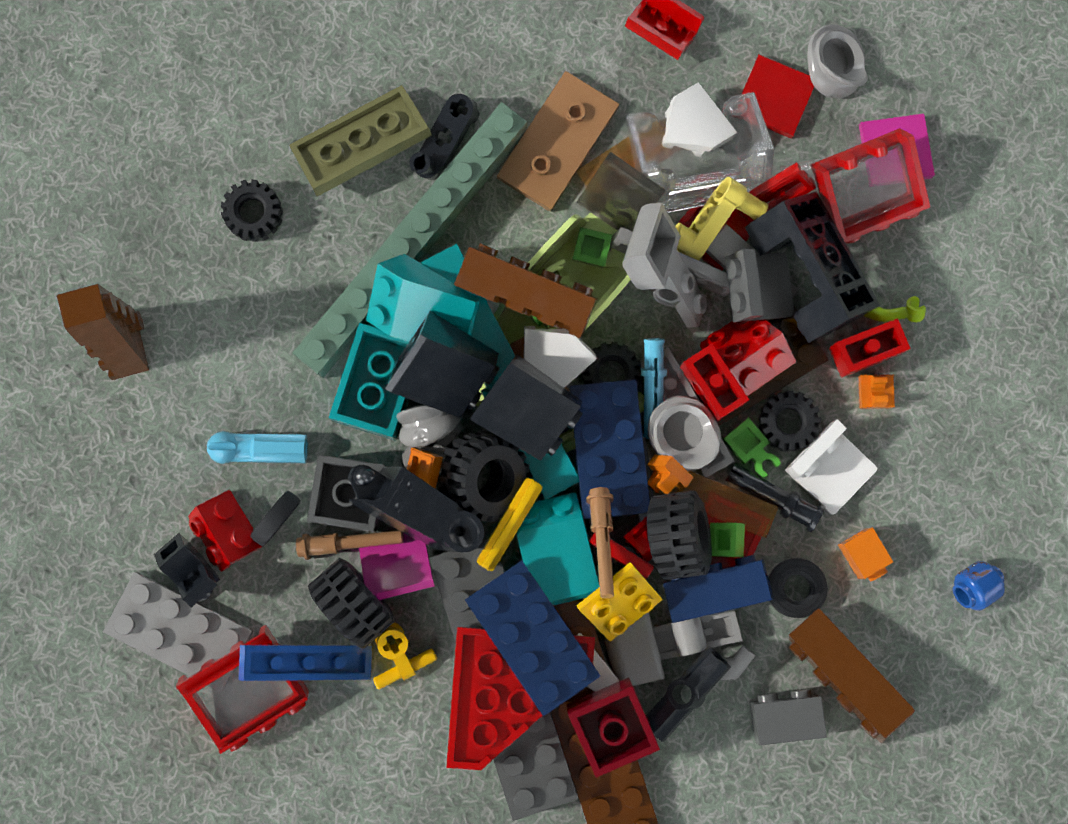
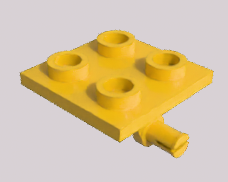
[576,562,663,642]

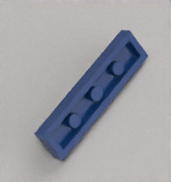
[239,645,372,681]

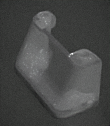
[626,92,774,212]

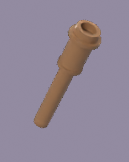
[586,487,614,598]
[296,531,404,560]

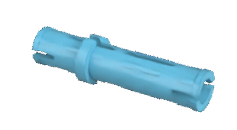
[641,338,667,439]

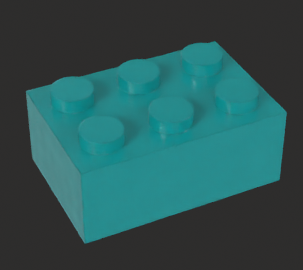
[328,323,409,441]

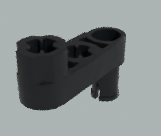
[409,94,480,180]

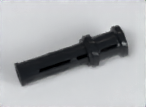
[725,462,826,533]

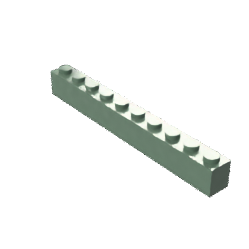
[293,102,527,378]

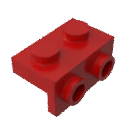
[625,0,705,60]
[188,489,263,572]

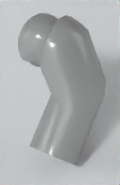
[719,645,756,681]

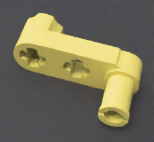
[675,177,768,261]

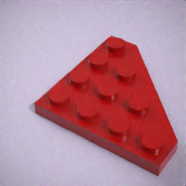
[446,627,595,770]

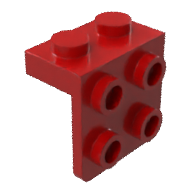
[700,320,796,396]

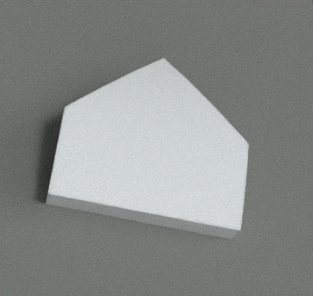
[662,82,737,157]
[524,326,597,387]

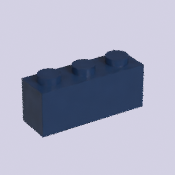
[663,555,773,623]

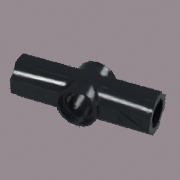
[646,647,731,742]

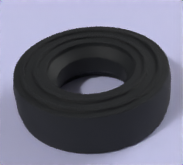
[250,490,300,546]
[768,558,828,618]

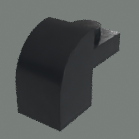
[154,533,220,608]

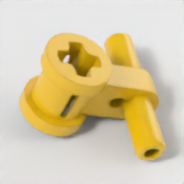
[373,622,437,690]

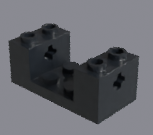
[745,191,881,343]

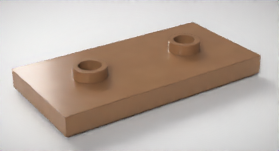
[497,71,620,212]

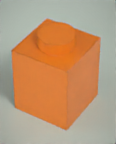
[838,527,893,582]

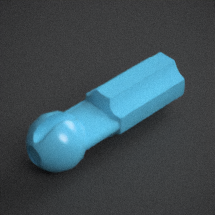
[207,431,308,464]

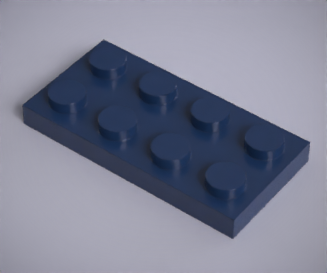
[569,379,650,520]
[465,561,601,717]

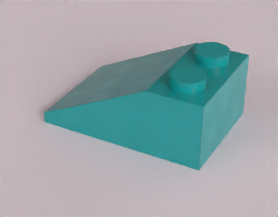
[366,253,480,342]
[517,493,600,605]

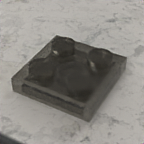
[577,152,665,232]

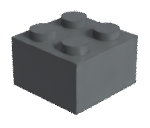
[307,455,386,533]

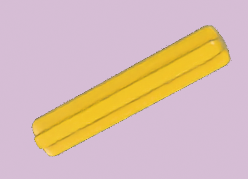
[477,478,542,571]

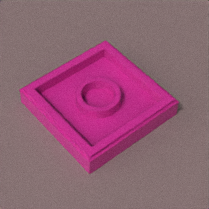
[859,114,935,187]
[359,533,435,600]

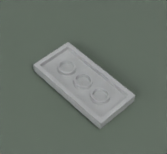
[103,572,254,692]

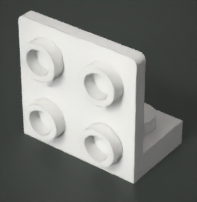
[785,419,877,515]

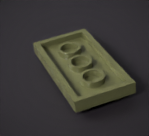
[289,85,432,197]

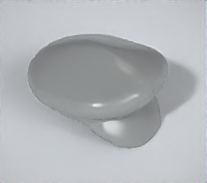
[807,24,868,98]
[648,396,721,471]
[396,405,465,447]

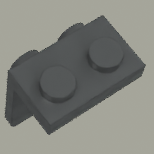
[725,249,794,322]

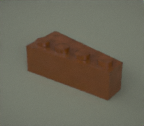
[454,243,598,338]
[57,284,149,380]
[788,608,916,744]

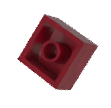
[566,677,660,778]

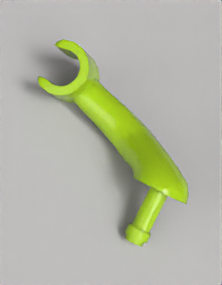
[864,296,926,322]

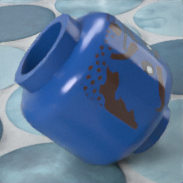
[953,561,1005,611]

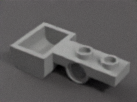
[623,203,707,328]
[603,609,742,686]

